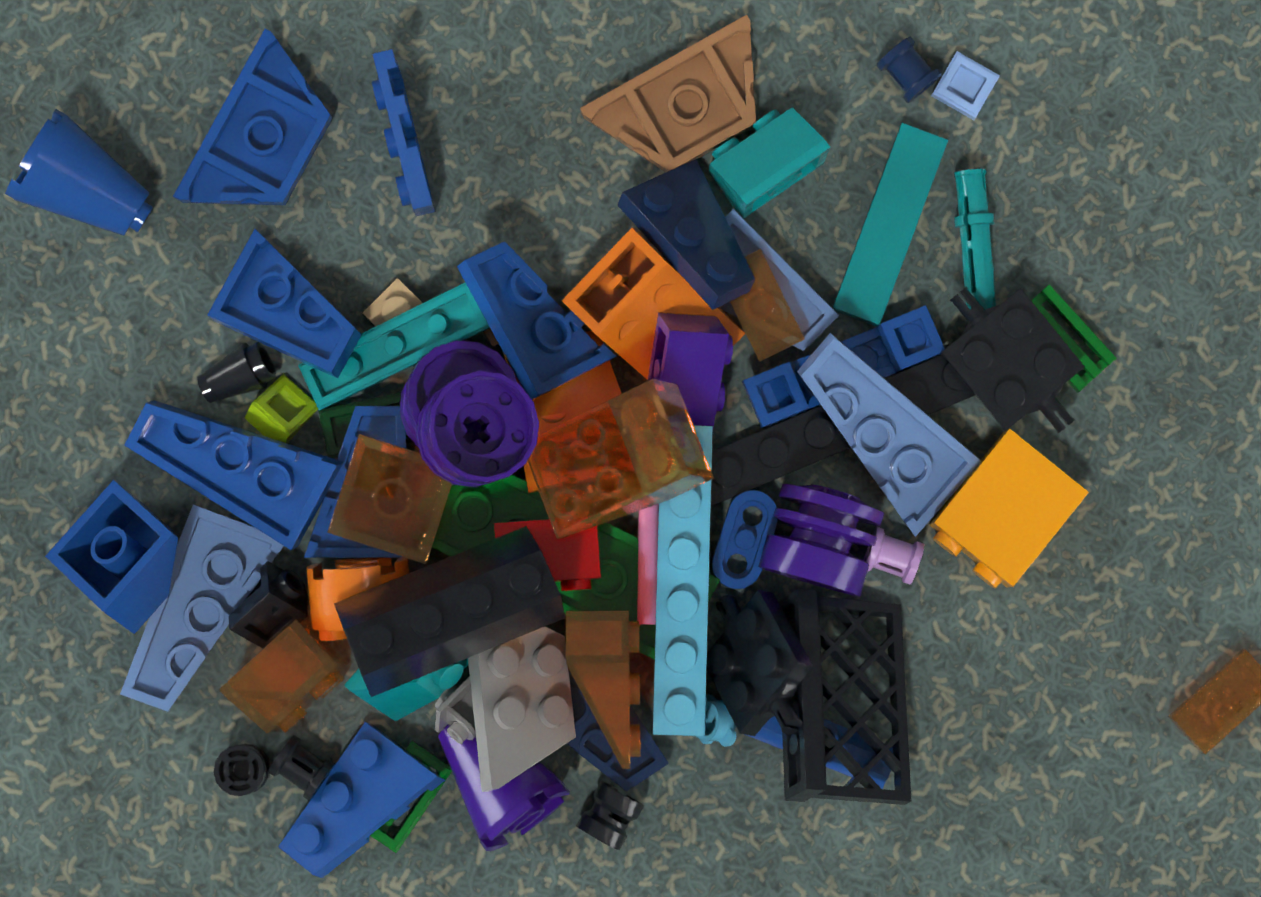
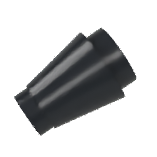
[197,342,276,403]

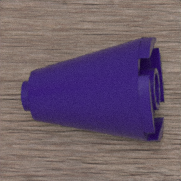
[438,724,570,852]

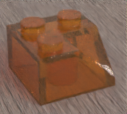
[327,434,452,564]
[219,619,348,734]

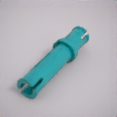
[954,169,996,321]

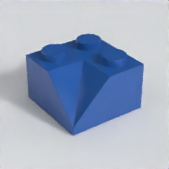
[45,480,178,634]

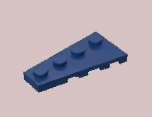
[124,400,344,550]

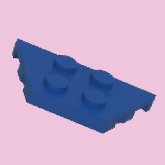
[173,29,333,205]

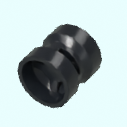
[214,743,271,796]
[576,781,644,851]

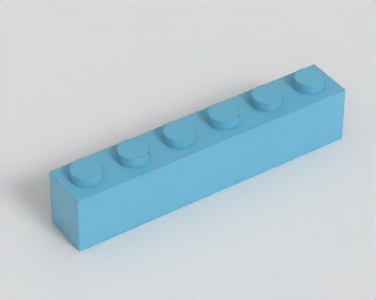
[653,425,713,736]

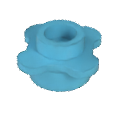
[696,694,736,747]

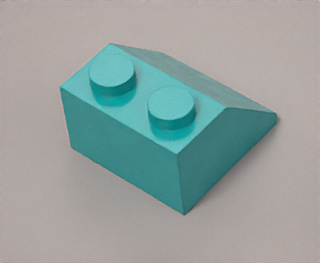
[708,107,830,218]

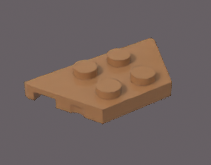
[580,15,756,172]

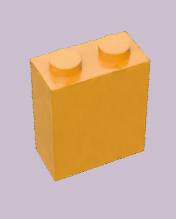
[929,429,1089,589]

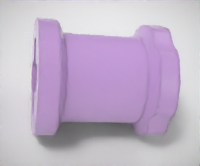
[863,527,925,585]

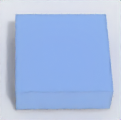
[931,51,1000,120]

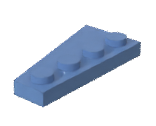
[797,333,982,537]
[120,504,283,712]

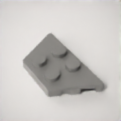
[468,626,576,792]

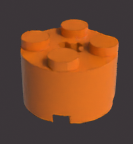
[306,557,409,641]

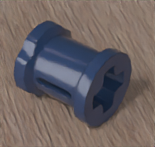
[876,36,942,103]

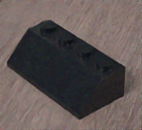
[334,526,566,697]

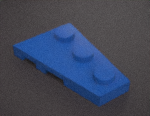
[207,229,362,379]
[304,406,406,558]

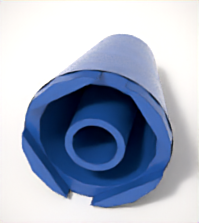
[5,109,153,236]

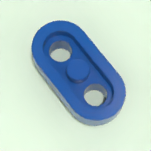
[712,490,778,589]

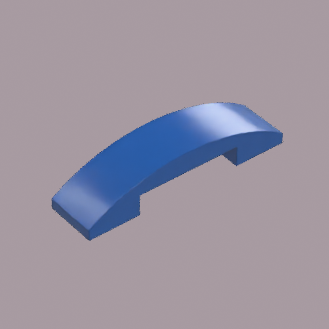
[742,305,945,428]

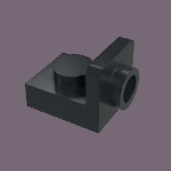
[229,561,308,652]

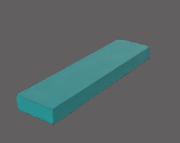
[832,123,948,326]
[298,283,490,410]

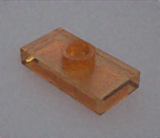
[730,249,805,362]
[1168,649,1261,755]

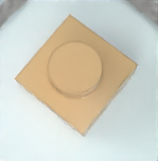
[362,278,422,327]

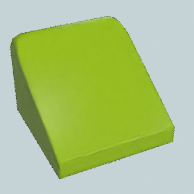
[244,374,318,444]

